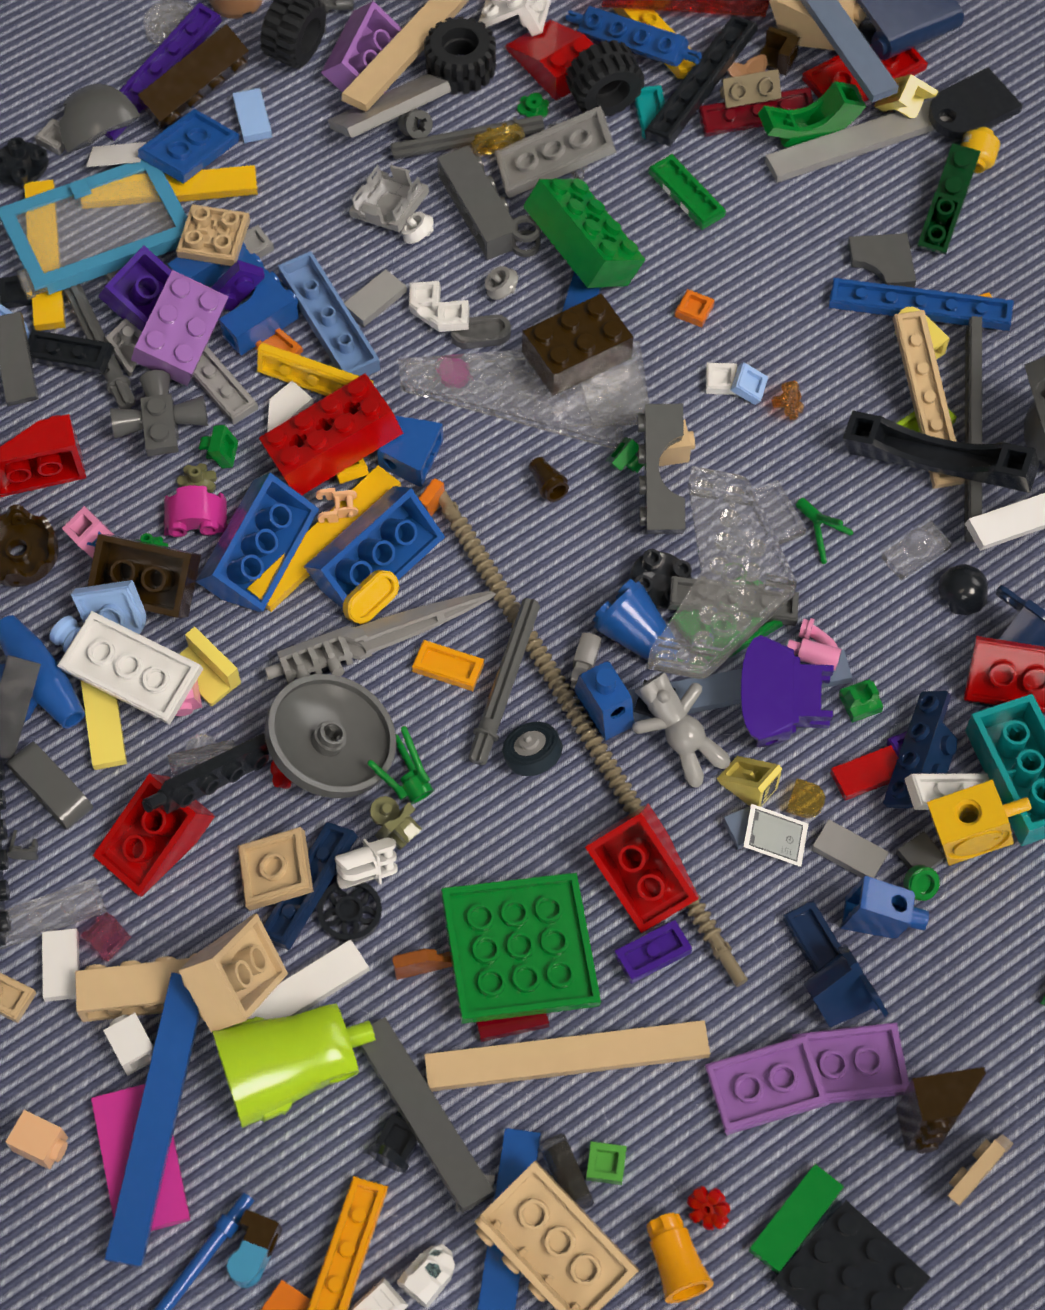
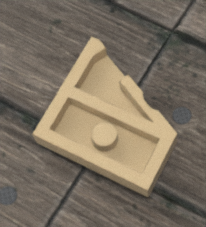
[948,1134,1014,1205]

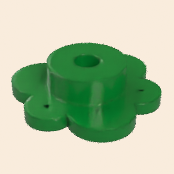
[517,92,549,118]

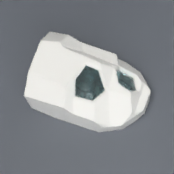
[397,1244,455,1309]

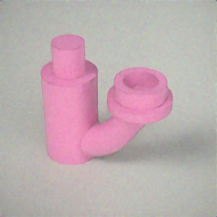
[787,618,842,671]

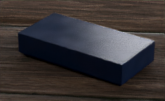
[782,900,840,973]

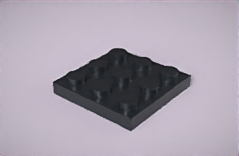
[772,1200,931,1310]

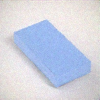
[232,88,272,143]

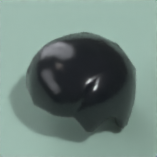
[938,564,988,615]

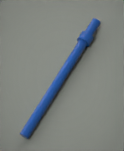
[154,1192,255,1310]

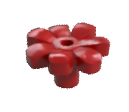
[687,1186,731,1231]

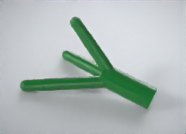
[796,497,853,564]

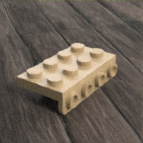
[475,1160,639,1310]

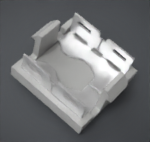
[349,164,429,232]

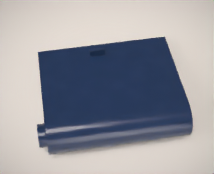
[856,0,964,60]

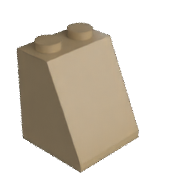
[769,0,866,50]

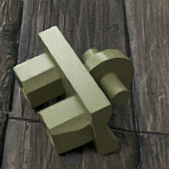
[369,796,422,850]

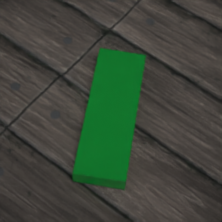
[749,1164,844,1274]

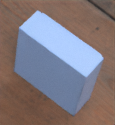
[730,362,768,405]

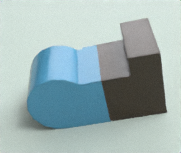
[227,1209,282,1288]

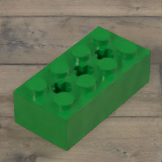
[523,178,646,288]

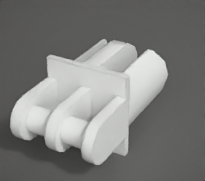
[335,838,398,889]

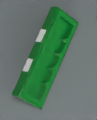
[649,154,726,230]

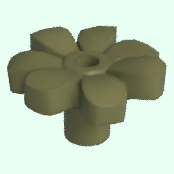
[177,463,217,493]

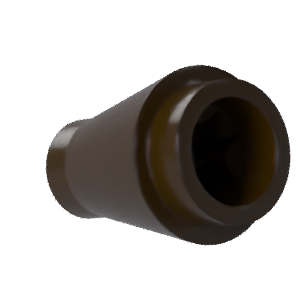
[529,457,569,502]

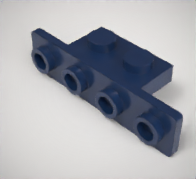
[883,691,958,808]

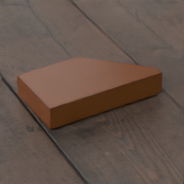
[392,948,452,980]

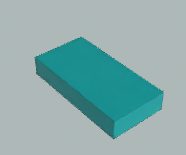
[634,85,665,139]

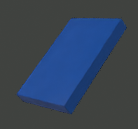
[138,109,239,184]

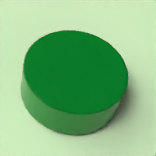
[903,865,940,901]

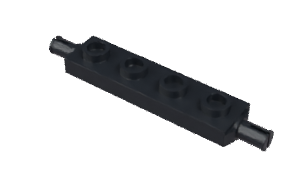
[142,733,270,814]

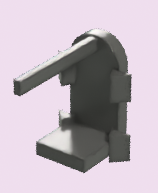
[8,830,39,860]

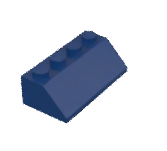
[196,472,319,612]
[304,486,445,609]

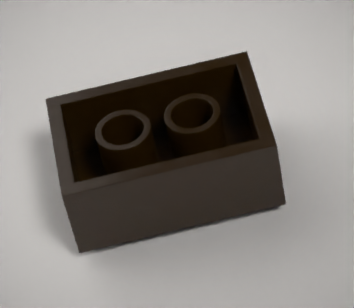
[522,293,634,396]
[87,534,201,618]

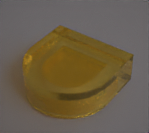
[786,779,825,818]

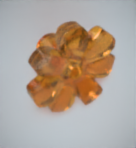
[772,380,804,420]

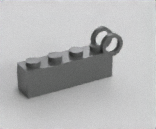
[437,145,541,260]

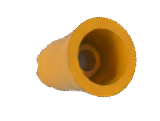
[646,1212,714,1303]

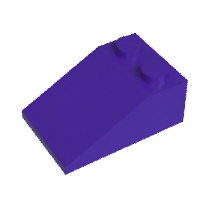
[98,245,172,331]

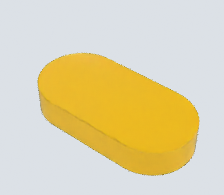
[343,570,399,624]

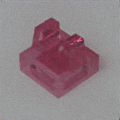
[81,912,131,963]

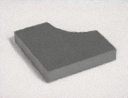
[848,233,916,288]

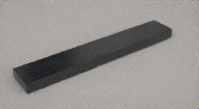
[645,15,758,146]

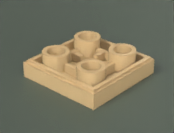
[176,204,251,266]

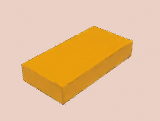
[412,640,484,692]

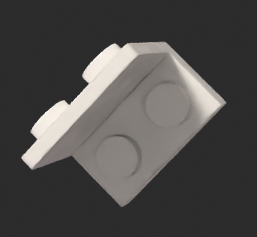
[479,0,551,36]

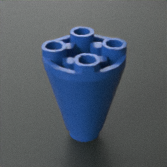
[592,579,680,668]

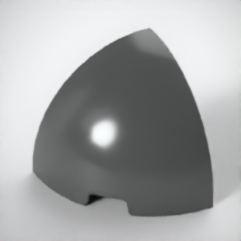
[59,83,141,153]

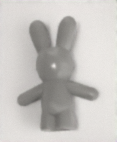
[632,672,731,788]

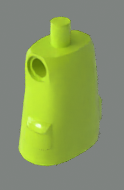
[212,1004,376,1128]

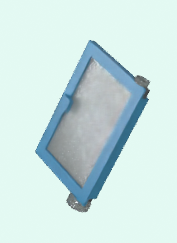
[0,159,187,300]

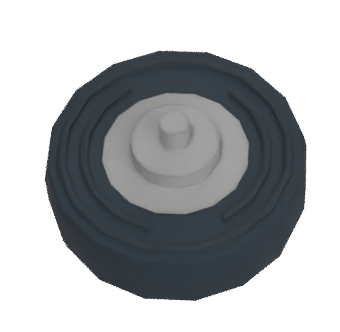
[502,721,563,776]

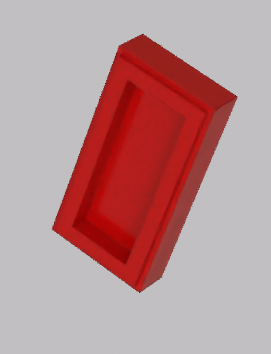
[830,745,898,801]

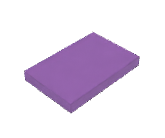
[791,1022,909,1104]
[705,1034,829,1135]

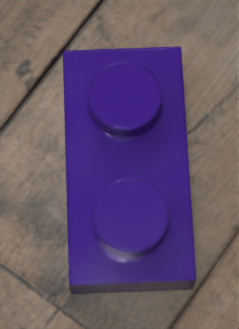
[211,260,265,311]
[614,920,692,984]

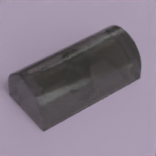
[539,1133,595,1211]

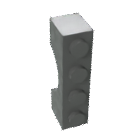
[638,404,685,534]

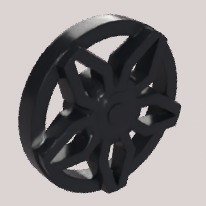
[317,882,382,943]

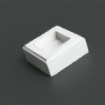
[706,363,737,395]

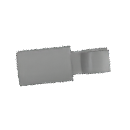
[570,633,602,690]

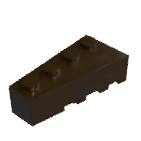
[138,24,249,129]

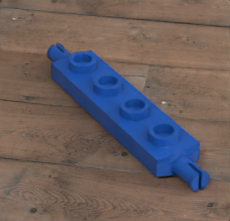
[566,6,702,67]

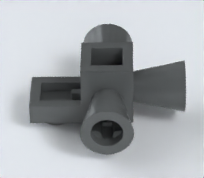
[110,370,208,456]

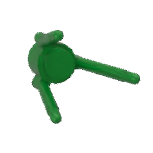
[367,726,434,804]

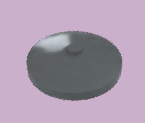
[265,674,396,798]

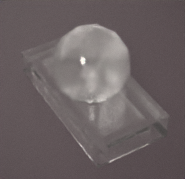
[881,521,952,581]
[168,733,235,777]

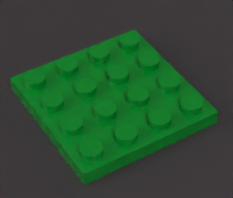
[441,873,601,1024]

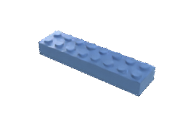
[278,251,380,376]

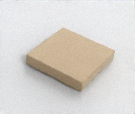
[238,827,314,911]

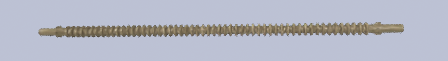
[439,488,748,987]

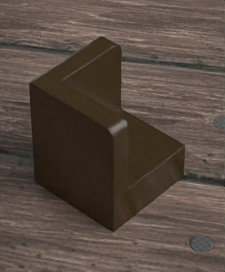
[759,26,800,76]

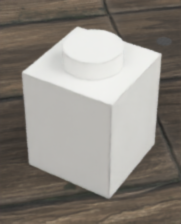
[103,1013,154,1076]

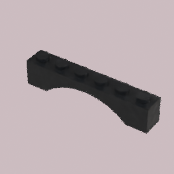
[843,410,1040,493]

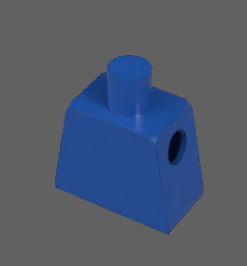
[377,416,443,487]
[574,661,634,741]
[841,876,929,939]

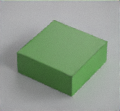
[586,1141,627,1185]

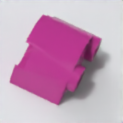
[164,485,227,537]

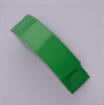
[758,81,866,147]

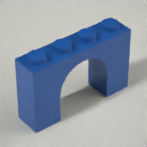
[167,242,299,356]

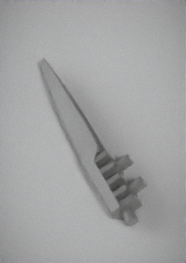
[264,591,496,684]

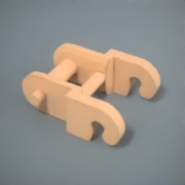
[316,488,358,523]

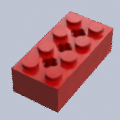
[259,373,404,495]

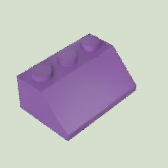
[321,1,402,94]

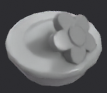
[485,266,518,300]

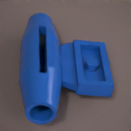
[0,615,85,729]

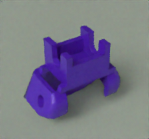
[741,635,834,747]

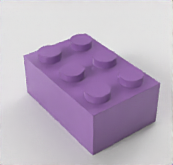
[131,270,228,386]

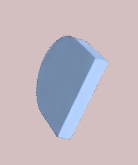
[71,580,146,634]

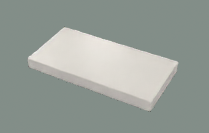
[57,611,204,725]

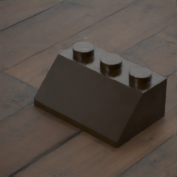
[896,1067,986,1153]

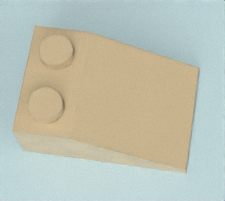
[179,914,288,1033]

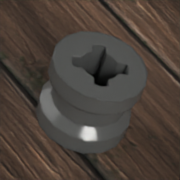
[398,108,433,139]

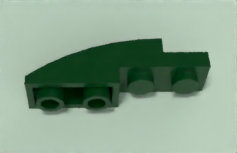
[917,143,981,255]

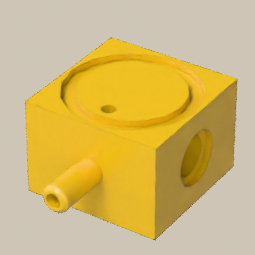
[927,779,1032,866]

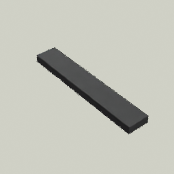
[359,1017,494,1213]

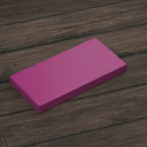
[91,1084,191,1231]

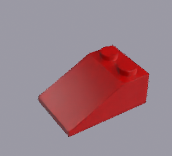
[505,20,594,101]
[0,414,87,498]
[92,773,215,896]
[585,803,699,933]

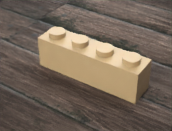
[75,953,196,1022]

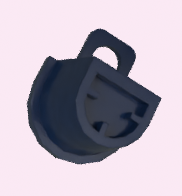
[996,585,1045,647]
[803,944,889,1028]

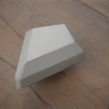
[105,318,142,376]

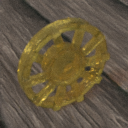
[470,123,525,155]

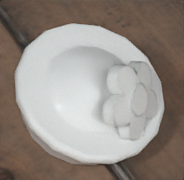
[401,212,434,244]

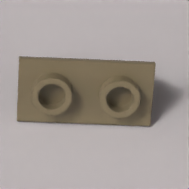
[720,69,782,108]

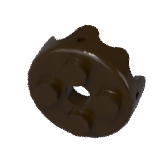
[0,504,59,587]

